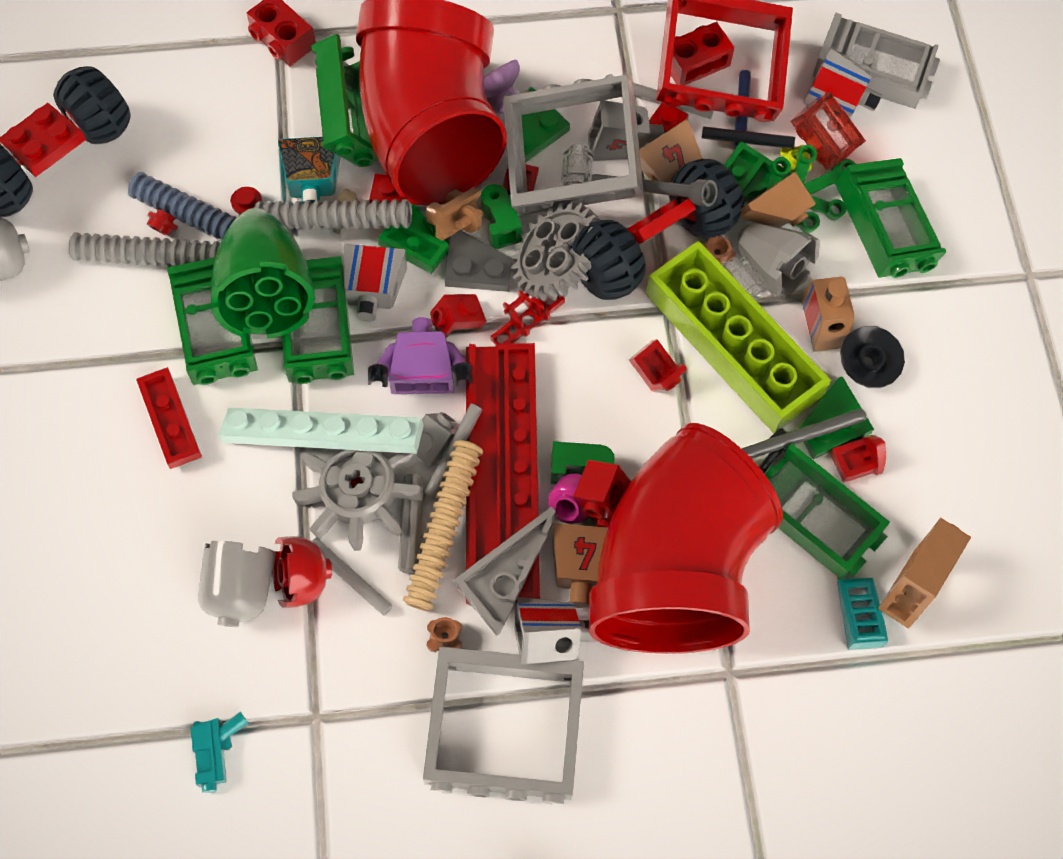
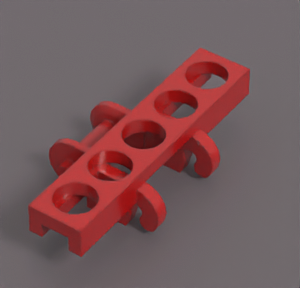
[490,290,565,344]

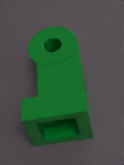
[480,184,522,249]
[550,441,615,484]

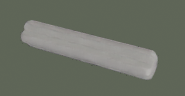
[398,473,424,574]

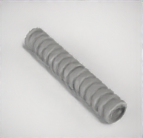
[254,199,412,230]
[69,232,220,267]

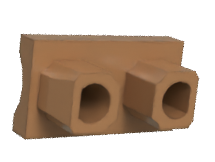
[426,187,483,241]

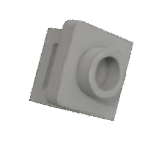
[416,412,458,467]

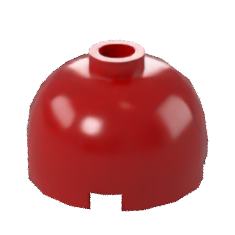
[272,536,332,608]

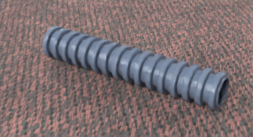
[128,172,237,240]

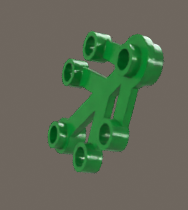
[757,145,856,233]

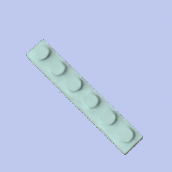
[219,407,424,454]

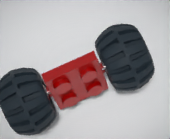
[0,66,131,218]
[571,159,744,300]

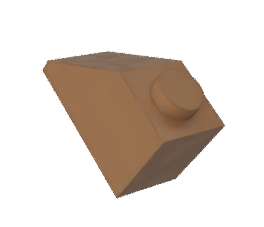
[740,172,816,227]

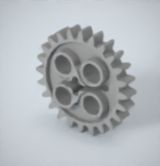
[510,201,600,301]

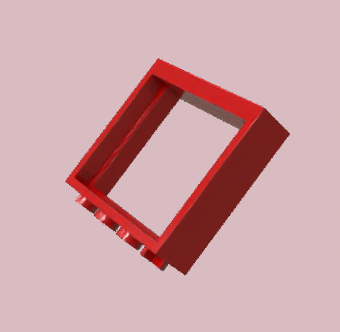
[656,0,793,122]

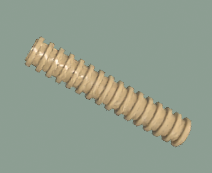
[402,440,483,611]

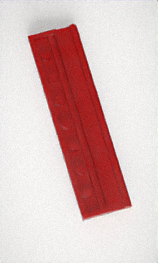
[466,343,540,604]

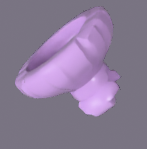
[483,59,520,114]

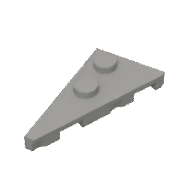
[454,506,557,636]

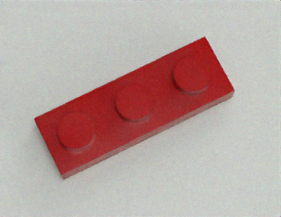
[136,367,202,470]

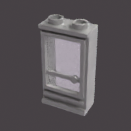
[812,12,940,109]

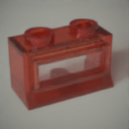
[790,91,866,170]

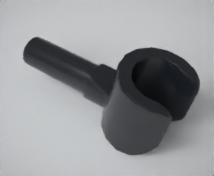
[759,428,788,473]

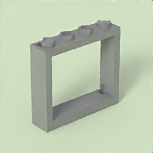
[503,73,644,216]
[423,647,584,805]

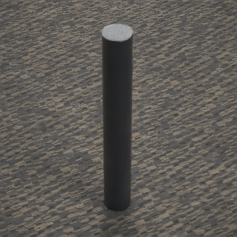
[701,126,796,149]

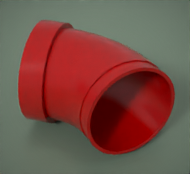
[356,0,507,206]
[589,423,783,654]

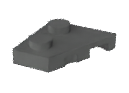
[445,230,511,292]

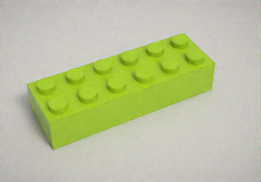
[645,240,831,434]

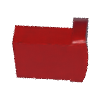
[830,435,886,483]

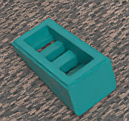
[837,578,888,650]

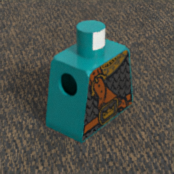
[278,136,341,204]

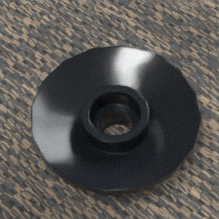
[840,326,905,388]

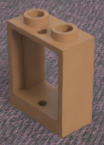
[878,517,971,629]

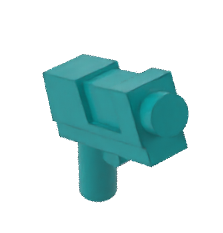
[190,711,249,793]

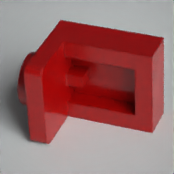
[430,294,487,338]
[629,339,687,391]

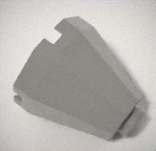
[738,222,820,297]

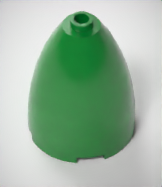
[211,208,315,339]

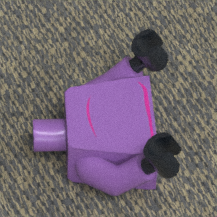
[368,317,473,394]

